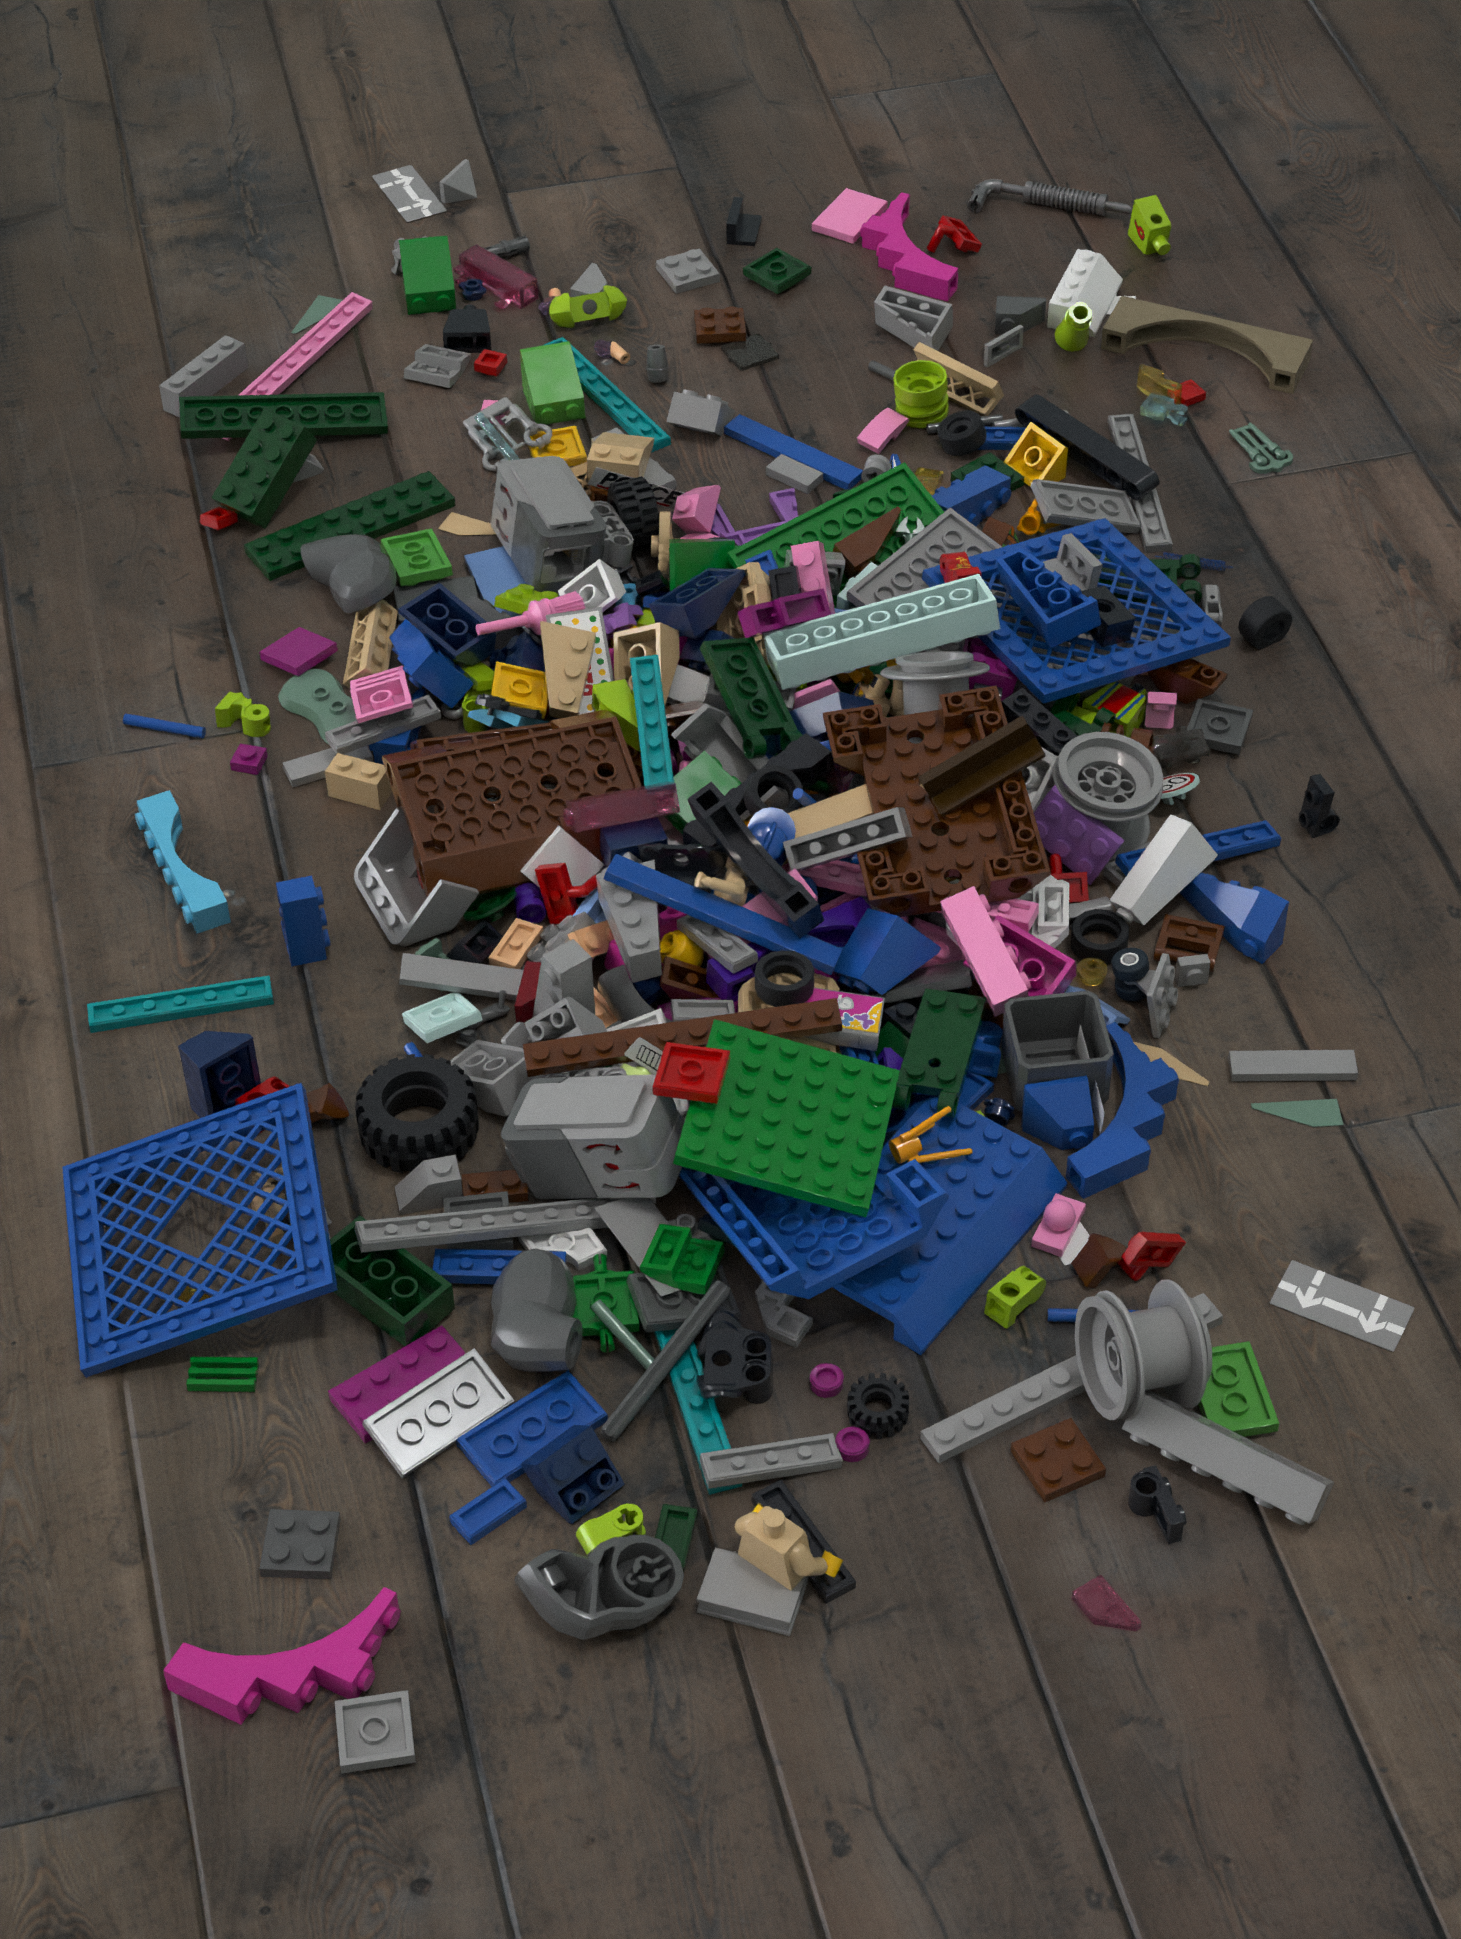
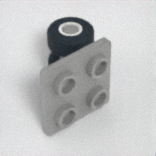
[1111,948,1178,1038]

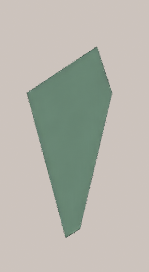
[291,295,343,334]
[1251,1099,1343,1127]

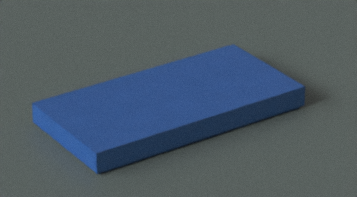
[456,1370,608,1487]

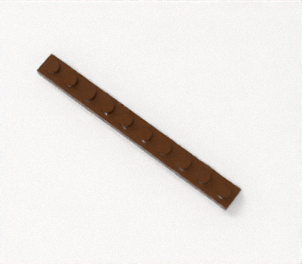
[523,998,842,1077]

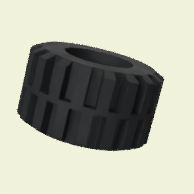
[607,476,659,547]

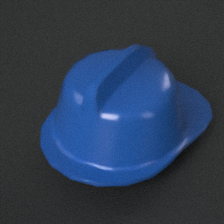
[747,807,796,866]

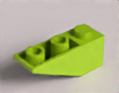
[592,679,641,752]

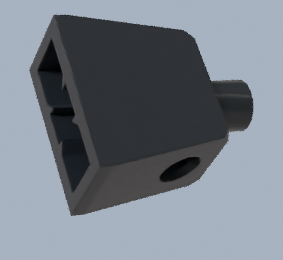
[443,304,492,353]

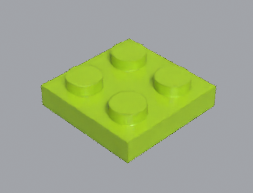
[494,584,559,615]

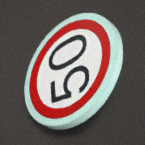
[1161,773,1200,805]

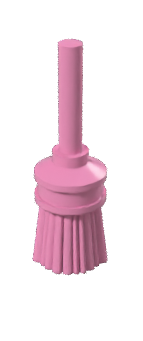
[476,591,585,635]

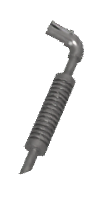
[967,179,1132,216]

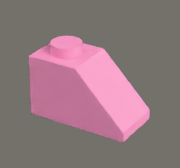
[672,485,721,535]

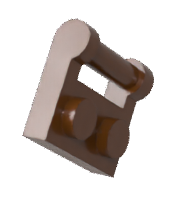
[1154,914,1225,972]

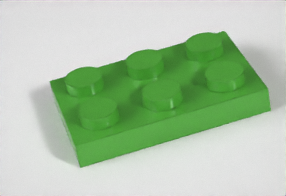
[381,528,453,586]
[1198,1341,1279,1437]

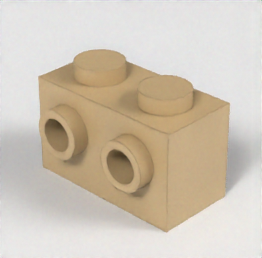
[325,753,392,810]

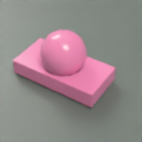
[1031,1193,1086,1257]

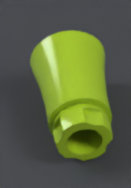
[1055,302,1092,352]

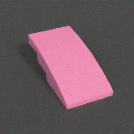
[350,665,413,724]

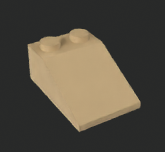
[587,432,654,482]
[613,622,680,706]

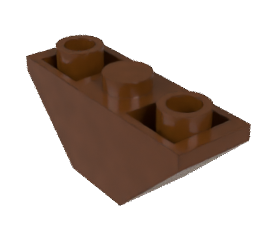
[1147,658,1228,704]

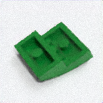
[640,1224,725,1295]

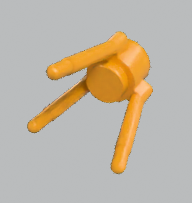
[1017,498,1062,535]
[889,1106,973,1164]

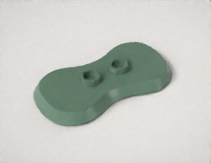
[278,669,357,744]

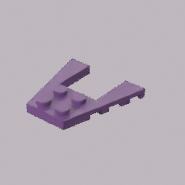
[711,488,798,546]

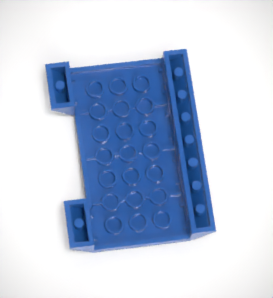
[832,1094,1067,1355]
[679,1159,948,1299]

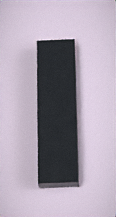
[751,1479,856,1604]

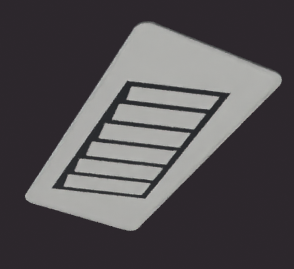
[624,1037,663,1074]

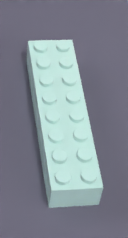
[763,574,1000,690]

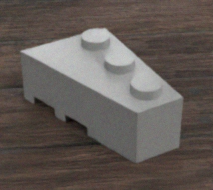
[874,286,953,351]

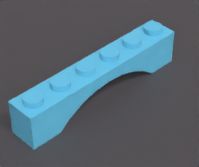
[135,790,231,933]

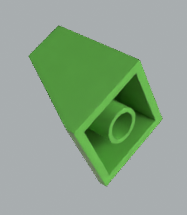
[520,341,585,425]

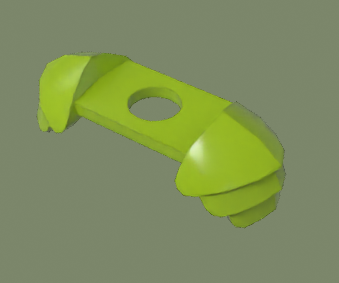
[549,285,627,328]

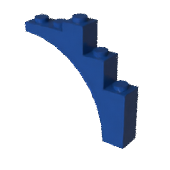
[1066,1022,1179,1199]

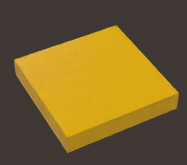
[528,426,587,467]
[491,661,548,719]

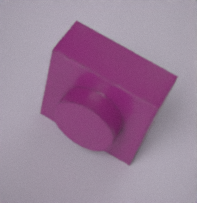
[230,743,268,775]

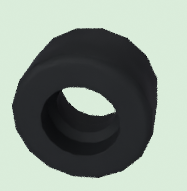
[1238,596,1293,650]

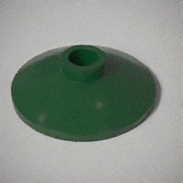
[463,887,517,922]

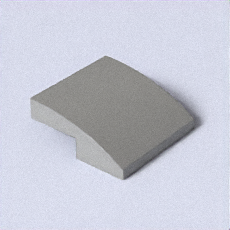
[404,344,471,388]

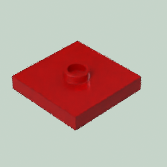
[653,1042,730,1104]

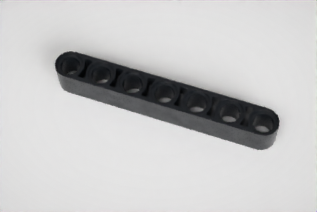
[1015,394,1160,500]

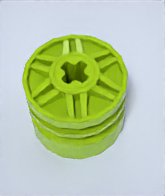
[893,360,949,428]

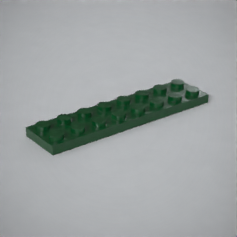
[179,392,388,439]
[244,471,456,581]

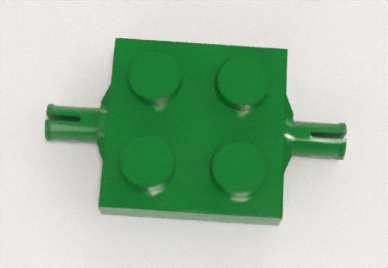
[573,1254,639,1352]

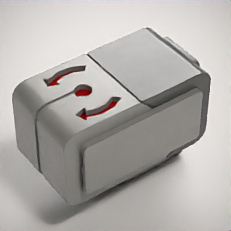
[491,456,634,593]
[501,1067,684,1199]

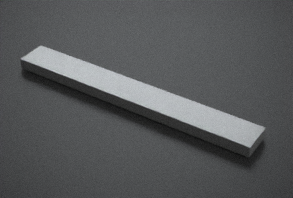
[1107,414,1173,553]
[355,1198,611,1252]

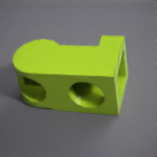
[984,1265,1046,1329]

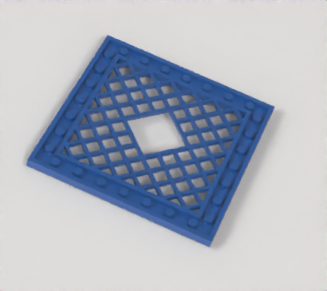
[922,518,1231,704]
[62,1083,338,1377]

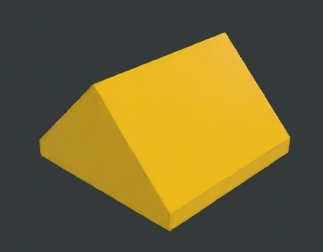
[1004,422,1068,487]

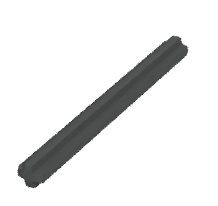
[601,1281,730,1442]

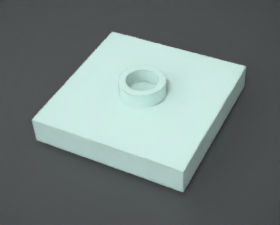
[402,992,482,1043]

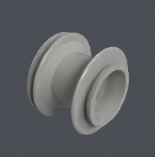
[880,651,990,744]
[1052,732,1163,860]
[1075,1279,1212,1421]

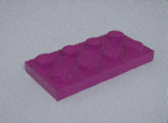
[328,1325,466,1444]

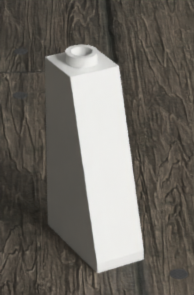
[1109,814,1218,925]

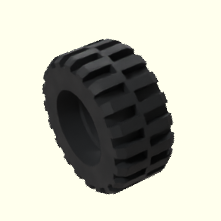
[355,1054,479,1174]

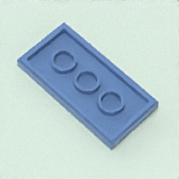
[464,546,526,617]

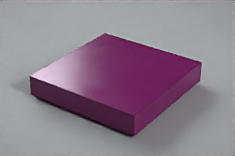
[259,627,338,676]

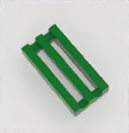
[186,1357,259,1392]

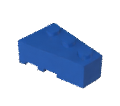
[276,875,331,967]

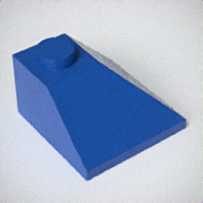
[1021,1075,1094,1150]

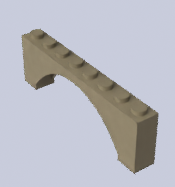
[1101,296,1313,394]

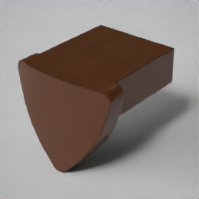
[307,1083,349,1123]
[1071,1233,1127,1288]

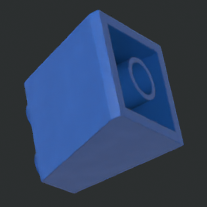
[833,908,941,995]

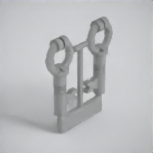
[463,397,552,471]

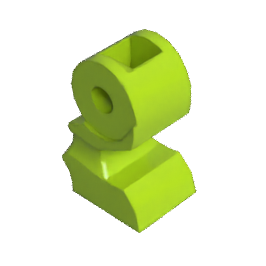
[215,692,271,737]

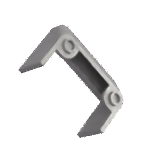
[671,703,790,822]
[354,808,479,947]

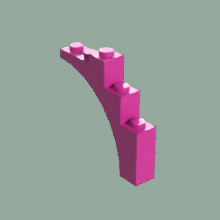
[860,192,958,302]
[163,1587,401,1725]

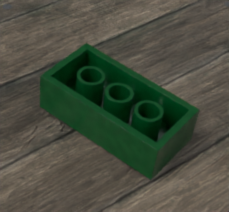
[211,409,317,529]
[330,1215,455,1347]

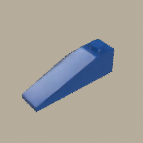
[1179,873,1289,964]

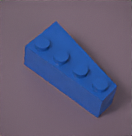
[931,465,1011,527]
[996,547,1101,648]
[389,619,474,709]

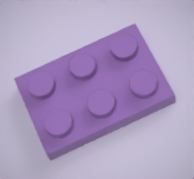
[1034,785,1125,885]

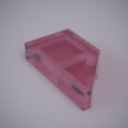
[1072,1575,1142,1632]

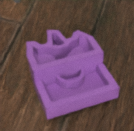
[603,602,644,641]

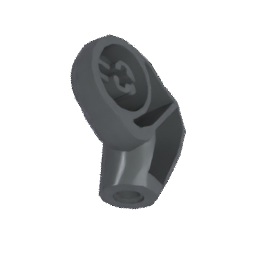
[300,534,397,613]
[491,1248,583,1373]
[514,1535,684,1640]

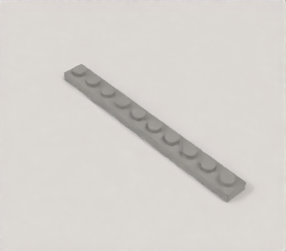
[920,1293,1223,1463]

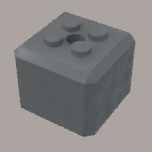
[1001,991,1114,1112]

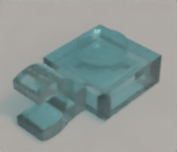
[1140,393,1188,426]

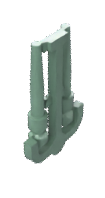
[1229,422,1293,474]

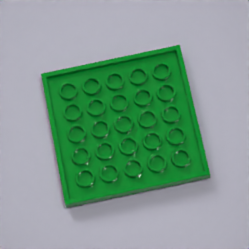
[673,1019,900,1217]

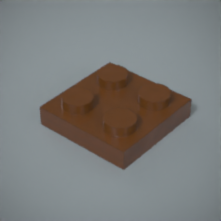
[694,306,746,344]
[1010,1418,1106,1503]

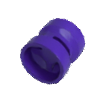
[513,883,546,924]

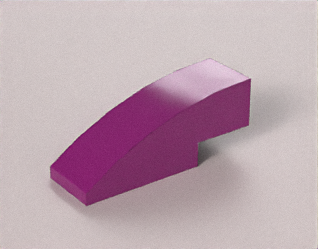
[738,588,831,638]

